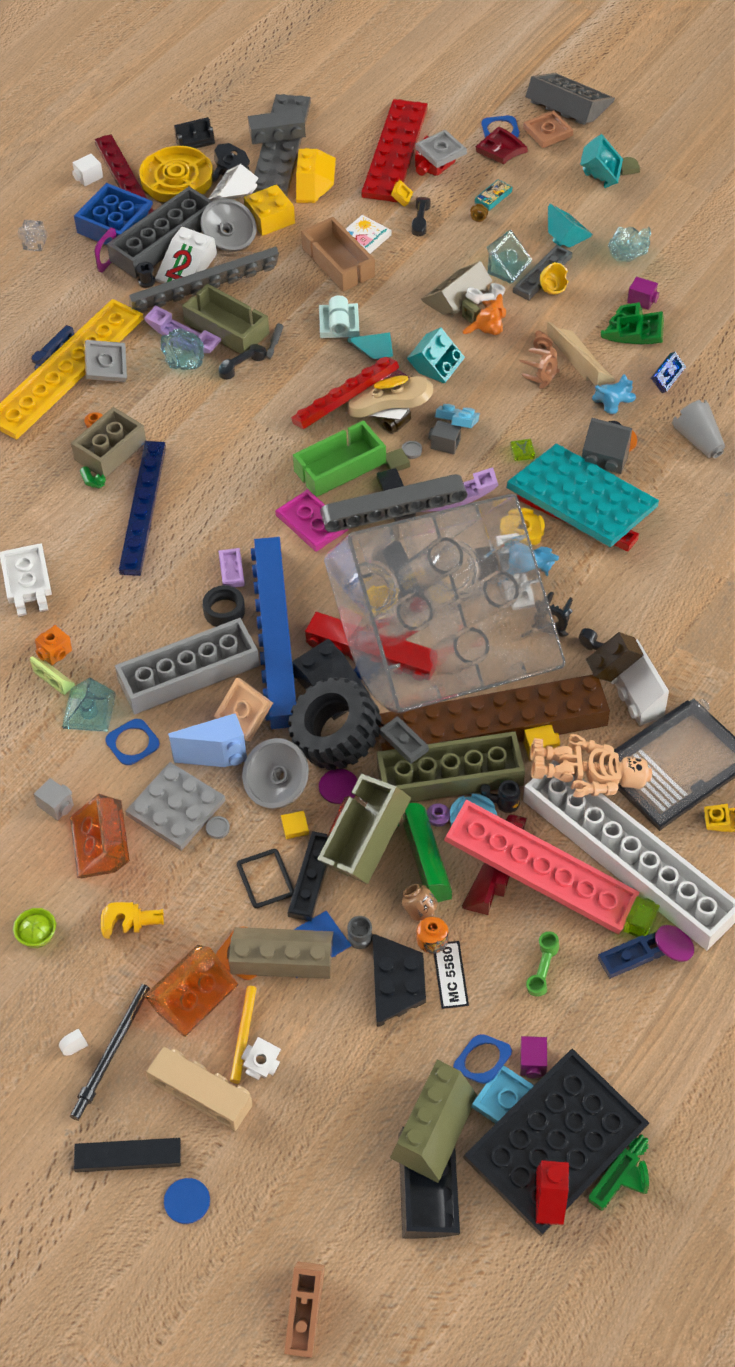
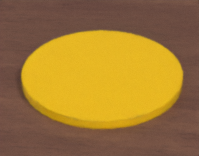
[374,375,408,389]

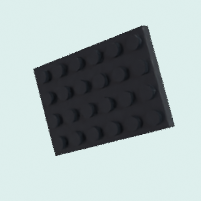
[463,1048,649,1236]

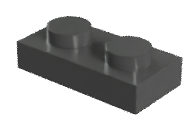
[380,716,429,764]

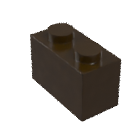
[586,632,644,682]

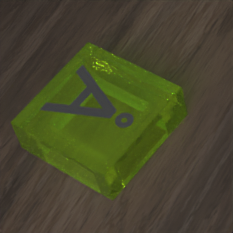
[510,439,535,461]

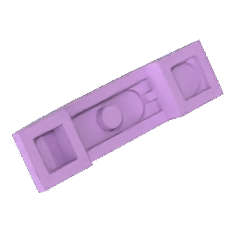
[144,305,221,353]
[421,467,499,512]

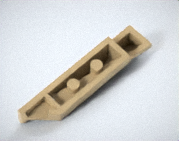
[547,322,615,386]

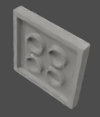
[125,762,226,851]

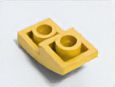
[704,804,735,832]

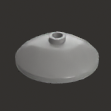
[201,198,256,252]
[242,738,309,809]

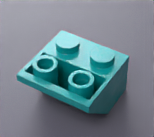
[407,327,465,383]

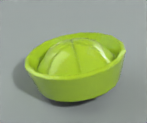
[13,908,56,948]

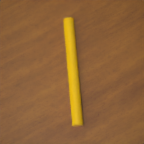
[230,986,257,1084]

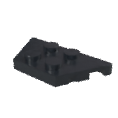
[372,934,426,1027]

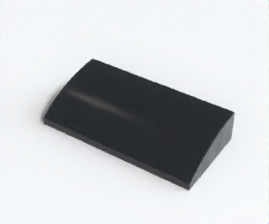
[398,1126,460,1239]

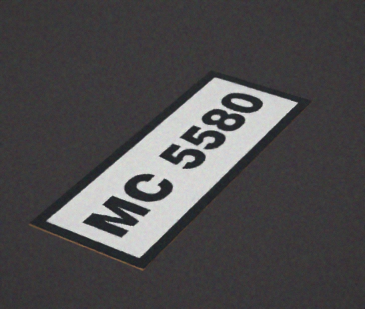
[434,941,469,1009]

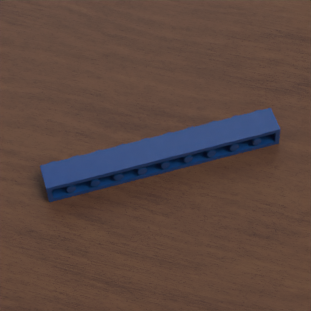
[251,537,296,729]

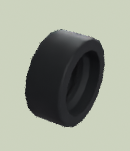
[203,585,245,627]

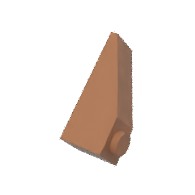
[284,1261,325,1358]

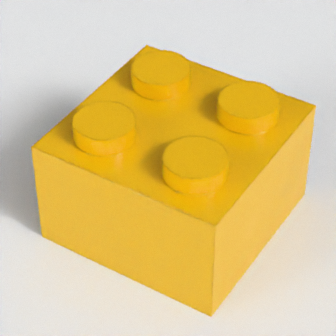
[244,184,295,236]

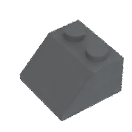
[582,418,632,474]

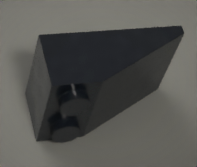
[292,638,370,720]

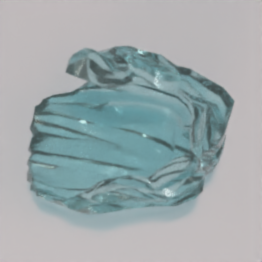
[608,227,651,262]
[160,328,204,370]

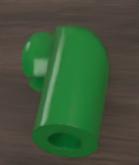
[80,466,106,489]

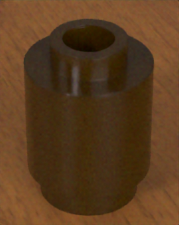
[381,409,411,433]

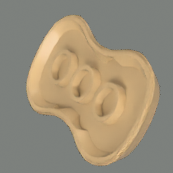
[347,376,433,417]

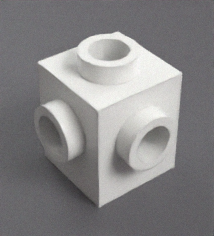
[241,1037,281,1080]

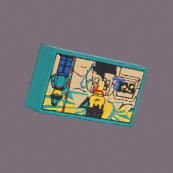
[475,179,513,211]

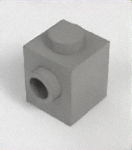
[34,778,74,821]

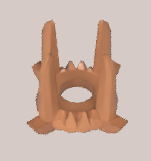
[519,346,560,389]

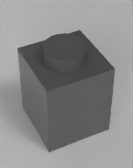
[428,420,461,454]

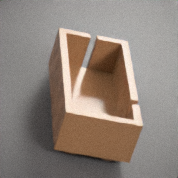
[301,216,375,292]

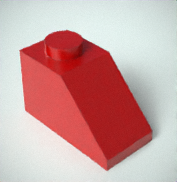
[536,1160,569,1226]

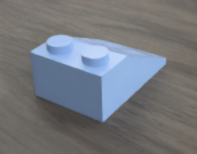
[168,713,247,767]

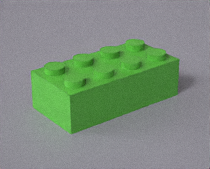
[293,420,386,497]

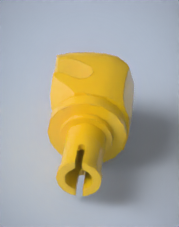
[100,902,164,939]

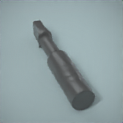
[265,323,284,360]

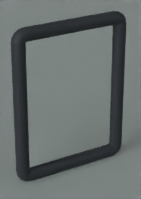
[237,849,294,908]

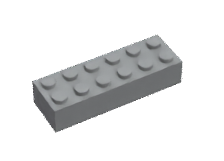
[115,618,260,715]

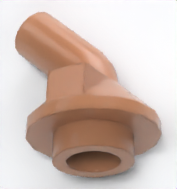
[533,330,553,351]

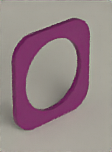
[94,228,117,273]

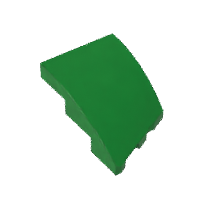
[601,302,664,345]

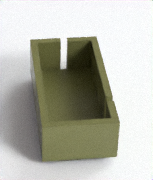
[182,284,269,354]
[318,774,411,884]

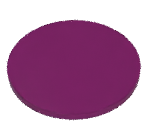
[319,769,358,804]
[655,925,694,962]

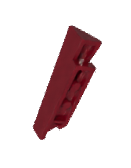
[462,814,527,915]

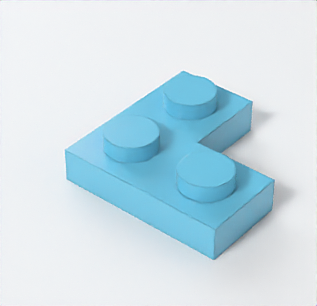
[435,404,480,428]

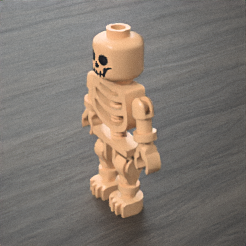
[530,734,652,798]

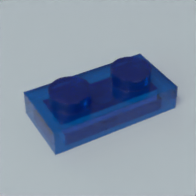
[651,352,686,393]

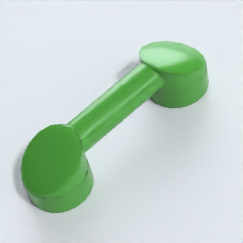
[526,931,559,997]

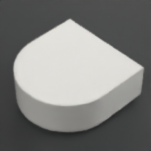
[59,1029,88,1056]

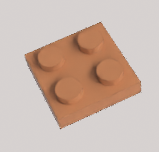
[523,110,574,148]

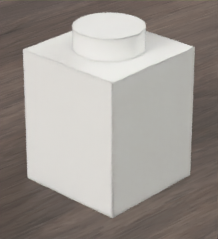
[72,154,103,186]

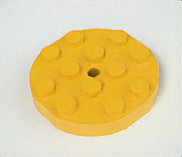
[139,146,213,202]

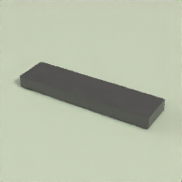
[513,245,572,300]

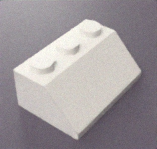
[208,164,258,201]
[611,639,669,726]

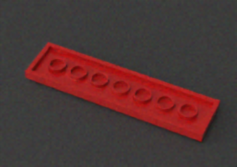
[361,99,428,203]

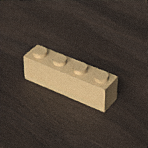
[146,1047,253,1132]

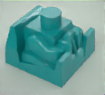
[580,133,623,188]

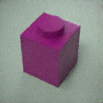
[627,276,659,310]
[520,1036,547,1079]

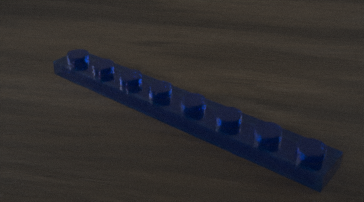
[119,441,166,576]

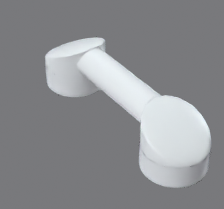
[466,283,505,305]

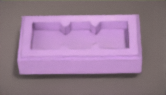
[218,548,245,587]

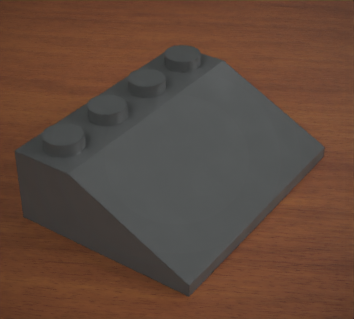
[525,73,615,125]

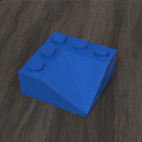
[74,183,153,245]

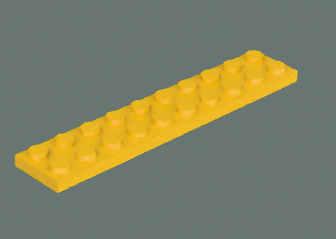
[0,299,144,440]

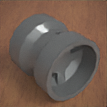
[347,916,373,949]

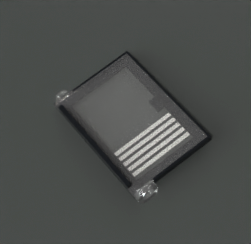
[606,698,735,831]

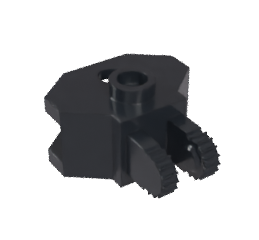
[211,143,250,182]

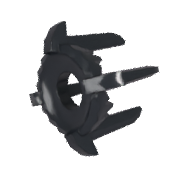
[534,592,573,637]

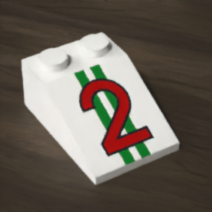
[155,227,217,284]

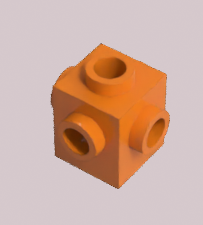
[35,625,72,665]

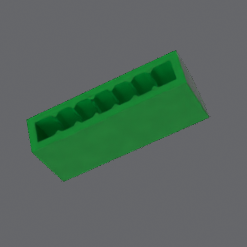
[403,803,452,902]

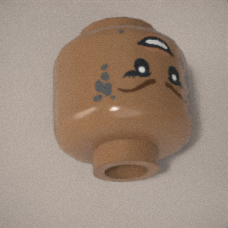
[401,884,438,921]

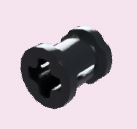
[136,262,155,288]

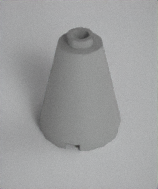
[672,400,725,458]

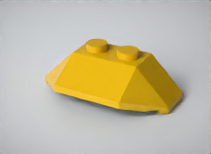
[296,148,336,203]

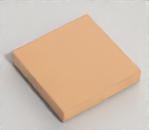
[214,678,273,742]

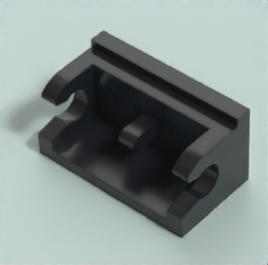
[174,117,215,149]

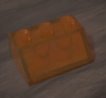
[70,794,130,879]
[144,945,239,1037]

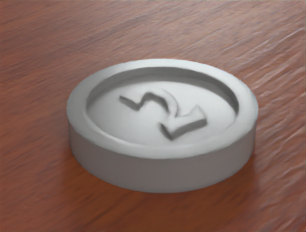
[402,441,422,459]
[206,816,230,839]

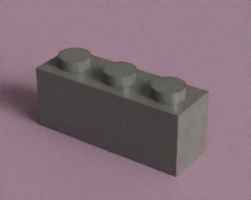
[248,109,306,145]

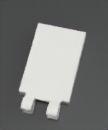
[0,543,52,616]

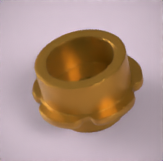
[470,204,489,222]

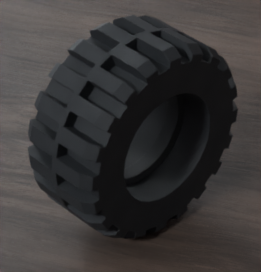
[288,677,381,770]

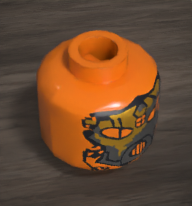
[416,917,449,954]

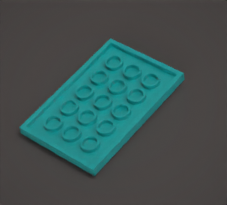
[506,443,659,548]

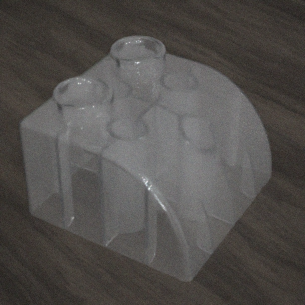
[324,494,566,713]

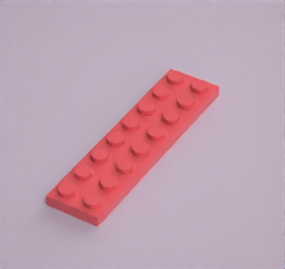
[444,799,640,935]

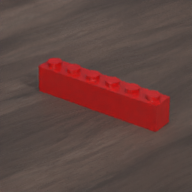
[305,612,440,683]

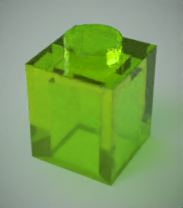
[624,896,660,937]

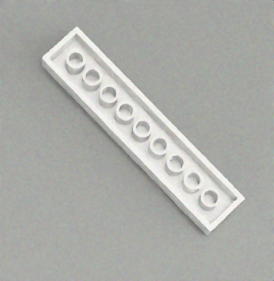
[523,760,735,951]

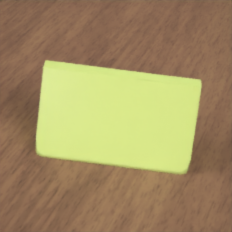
[30,656,75,695]

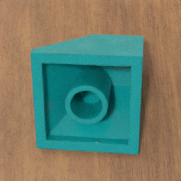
[548,203,593,248]
[347,332,393,360]

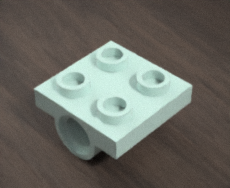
[319,295,360,338]

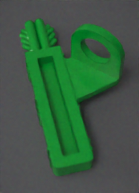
[588,1134,649,1211]

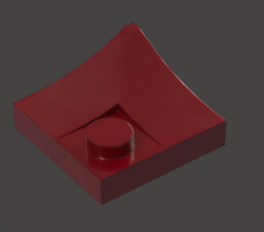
[475,126,528,164]

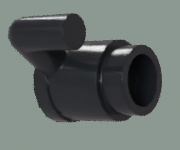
[481,780,520,813]

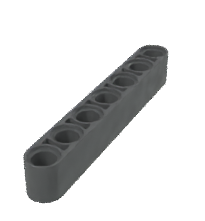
[320,474,468,532]

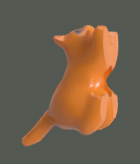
[462,294,506,335]

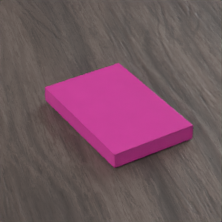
[275,489,349,552]

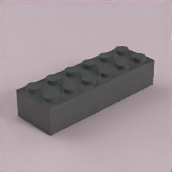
[107,187,212,278]

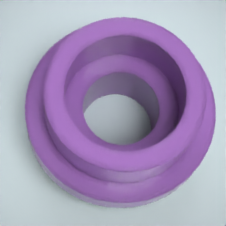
[427,804,450,827]

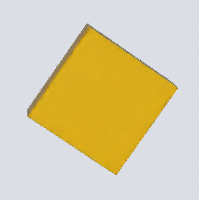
[391,180,413,207]
[281,811,309,839]

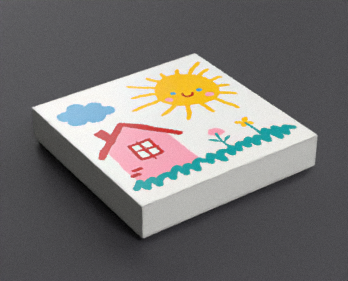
[346,215,391,254]

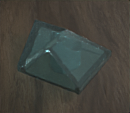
[487,230,532,284]
[62,677,116,732]

